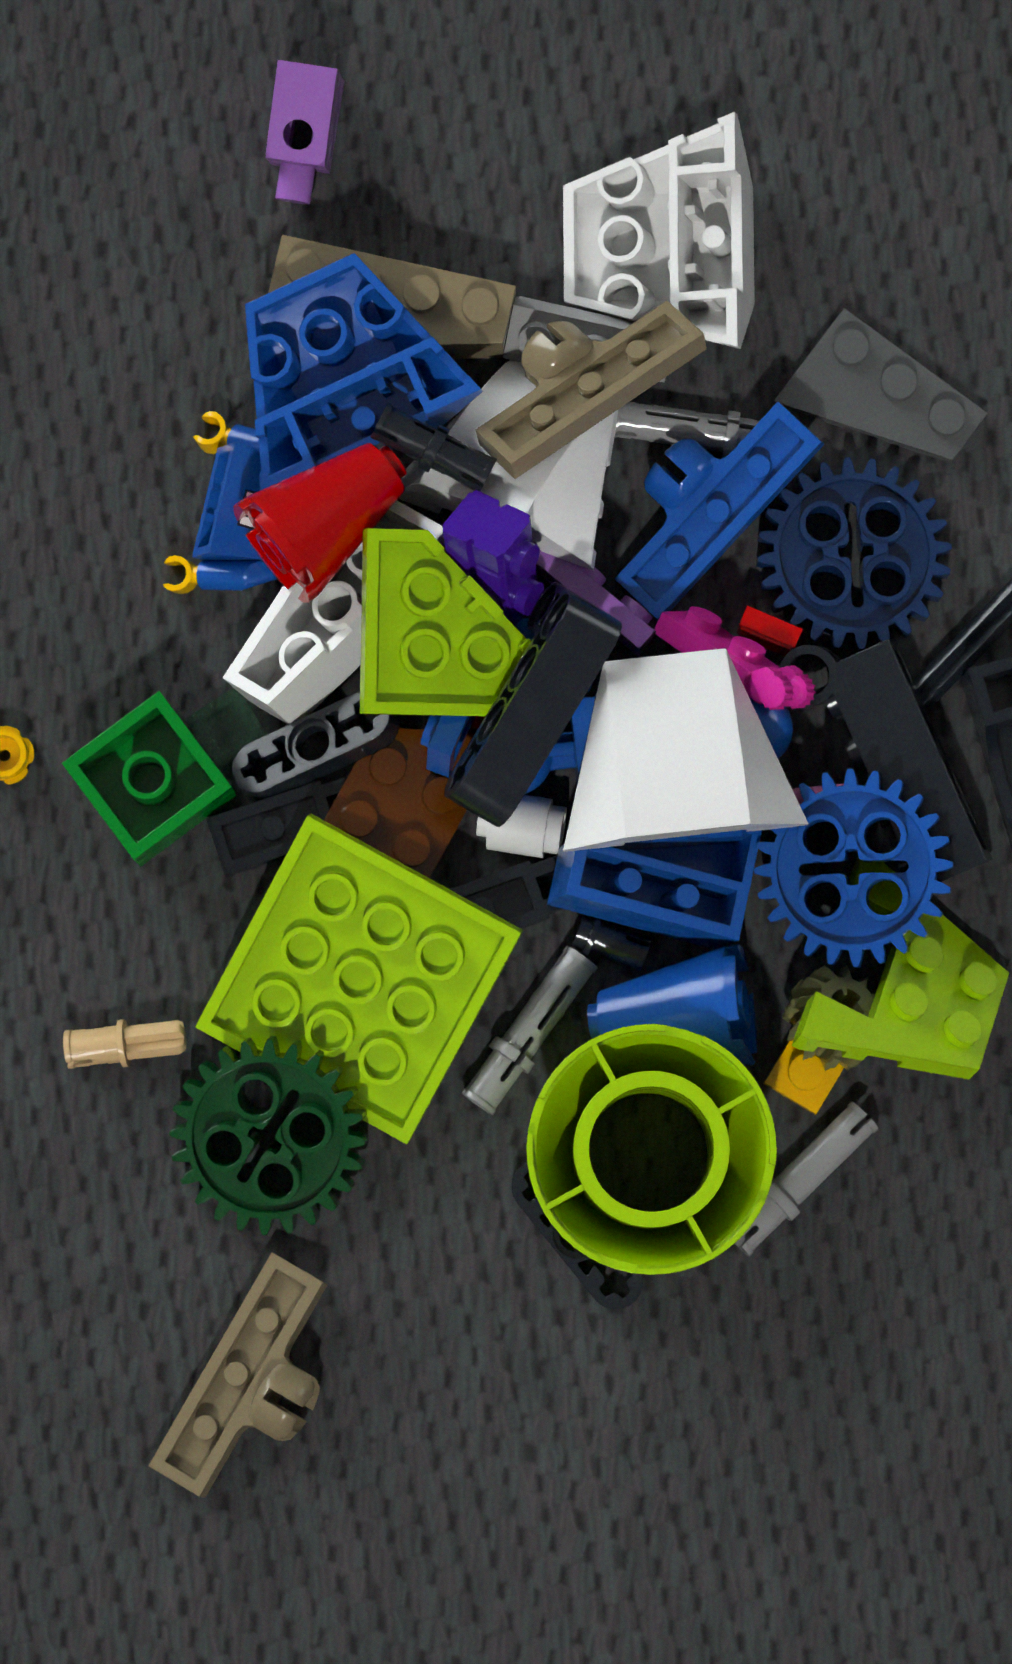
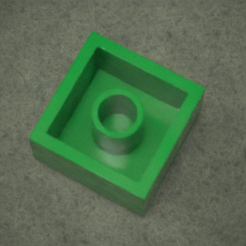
[62,691,237,867]

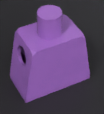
[266,60,345,205]

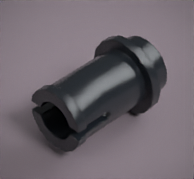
[571,914,652,974]

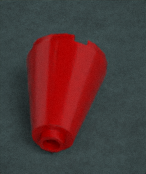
[233,443,407,603]

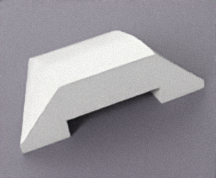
[563,112,755,349]
[399,360,619,571]
[563,648,808,852]

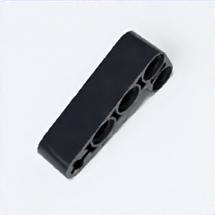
[444,582,622,827]

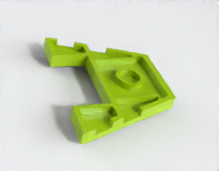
[792,856,1009,1080]

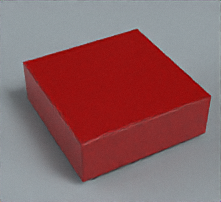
[736,605,803,657]

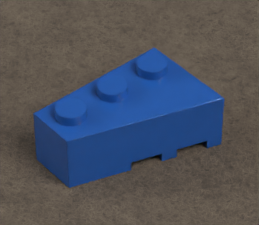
[547,830,762,949]

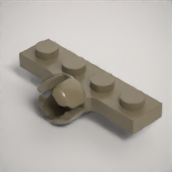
[475,301,707,479]
[148,1253,328,1498]

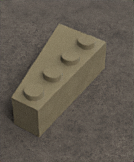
[268,235,516,359]

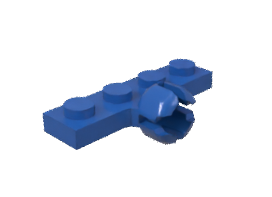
[615,402,825,620]

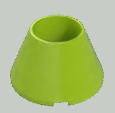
[527,1024,777,1275]

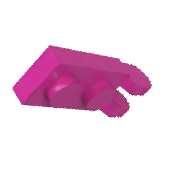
[654,606,816,710]

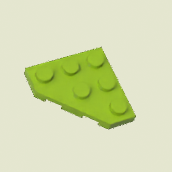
[360,528,531,717]

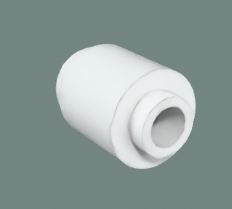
[476,795,567,858]

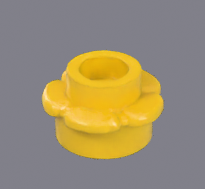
[0,726,35,785]

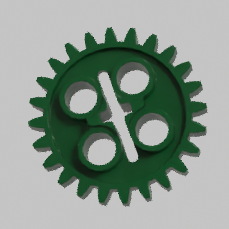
[169,1036,369,1235]

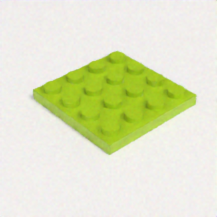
[195,813,524,1144]

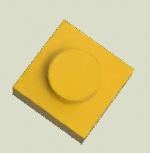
[763,1041,844,1115]

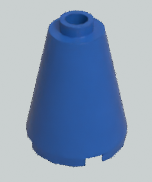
[587,944,758,1066]

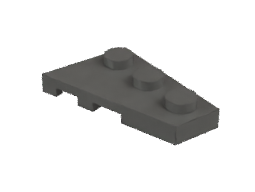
[772,308,988,463]

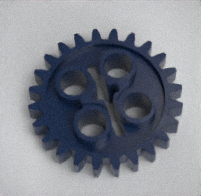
[756,457,952,653]

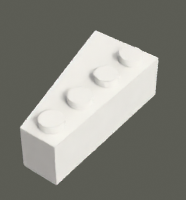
[223,501,445,725]

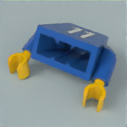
[163,411,277,594]

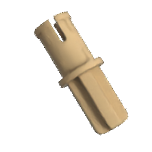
[63,1019,187,1069]

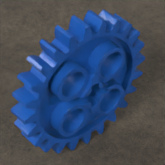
[754,769,954,967]

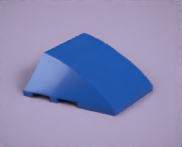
[245,253,483,490]

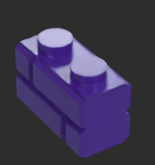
[442,490,544,626]

